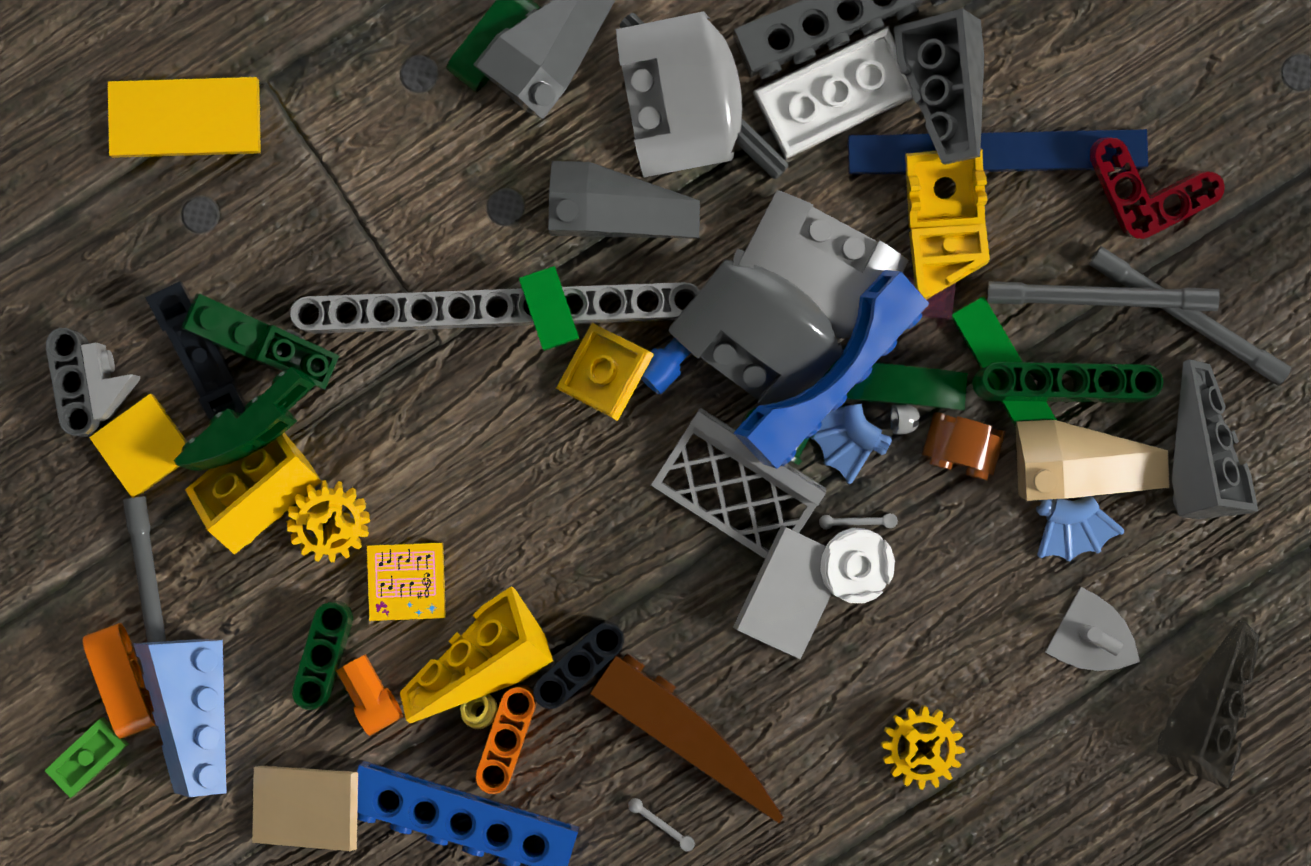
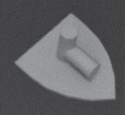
[1045,587,1140,671]

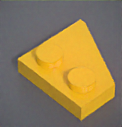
[909,224,990,300]

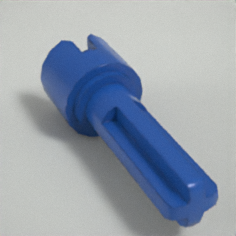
[641,338,691,394]

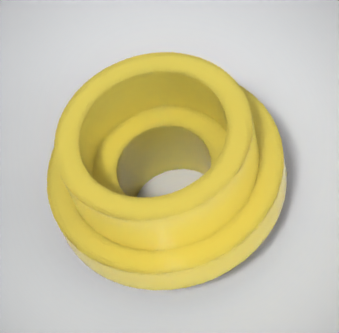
[460,694,498,729]

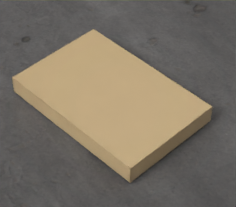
[252,766,358,851]

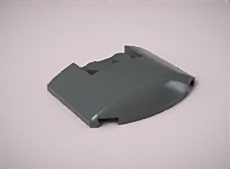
[668,260,844,405]

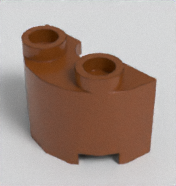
[922,412,1006,481]

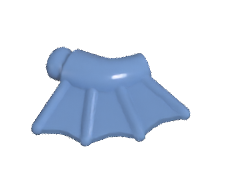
[811,404,892,484]
[1036,496,1124,561]

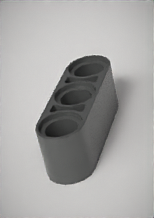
[46,328,103,437]

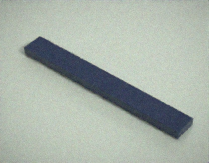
[848,129,1148,175]

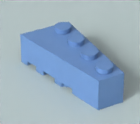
[133,639,226,797]

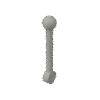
[819,513,898,530]
[628,798,695,851]

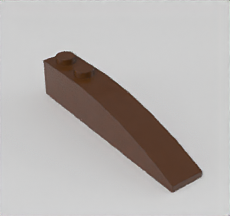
[590,653,784,823]

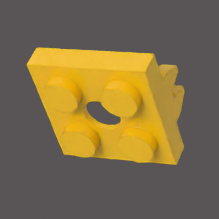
[905,148,988,230]

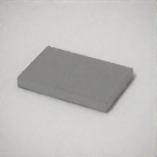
[733,525,832,659]

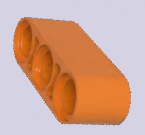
[83,623,156,739]
[476,684,537,794]

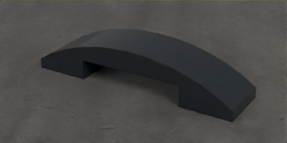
[145,281,246,421]

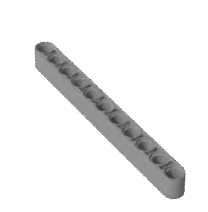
[290,282,700,334]

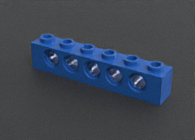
[357,761,579,866]

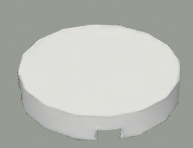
[820,528,895,604]

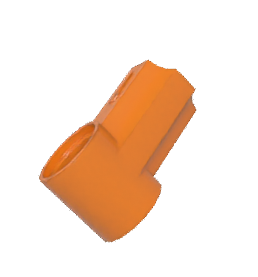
[336,654,403,736]

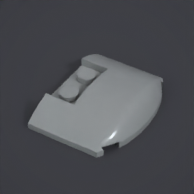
[616,11,742,178]
[738,190,909,340]

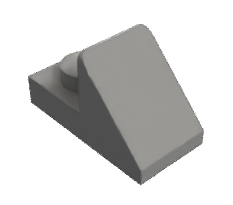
[81,342,140,421]

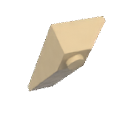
[1016,420,1169,501]

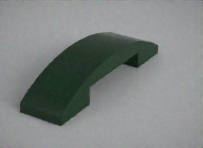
[823,360,968,411]

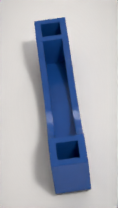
[734,270,930,469]

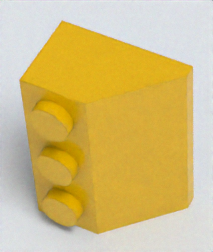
[185,432,322,555]

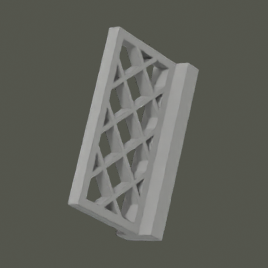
[651,408,827,558]

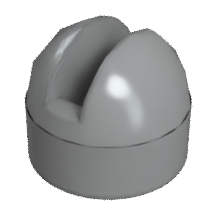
[890,404,920,434]

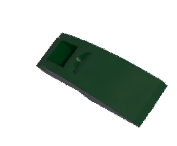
[181,294,340,390]
[173,367,316,471]

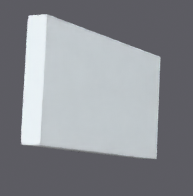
[753,26,913,159]

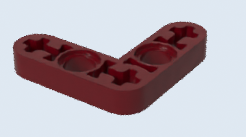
[1090,137,1225,239]

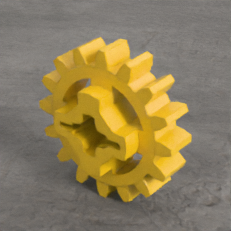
[287,480,370,563]
[881,705,965,790]

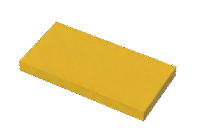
[108,77,261,158]

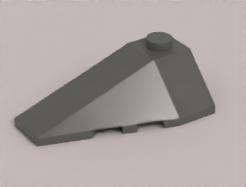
[473,0,615,119]
[894,8,984,165]
[548,161,700,239]
[1172,359,1258,519]

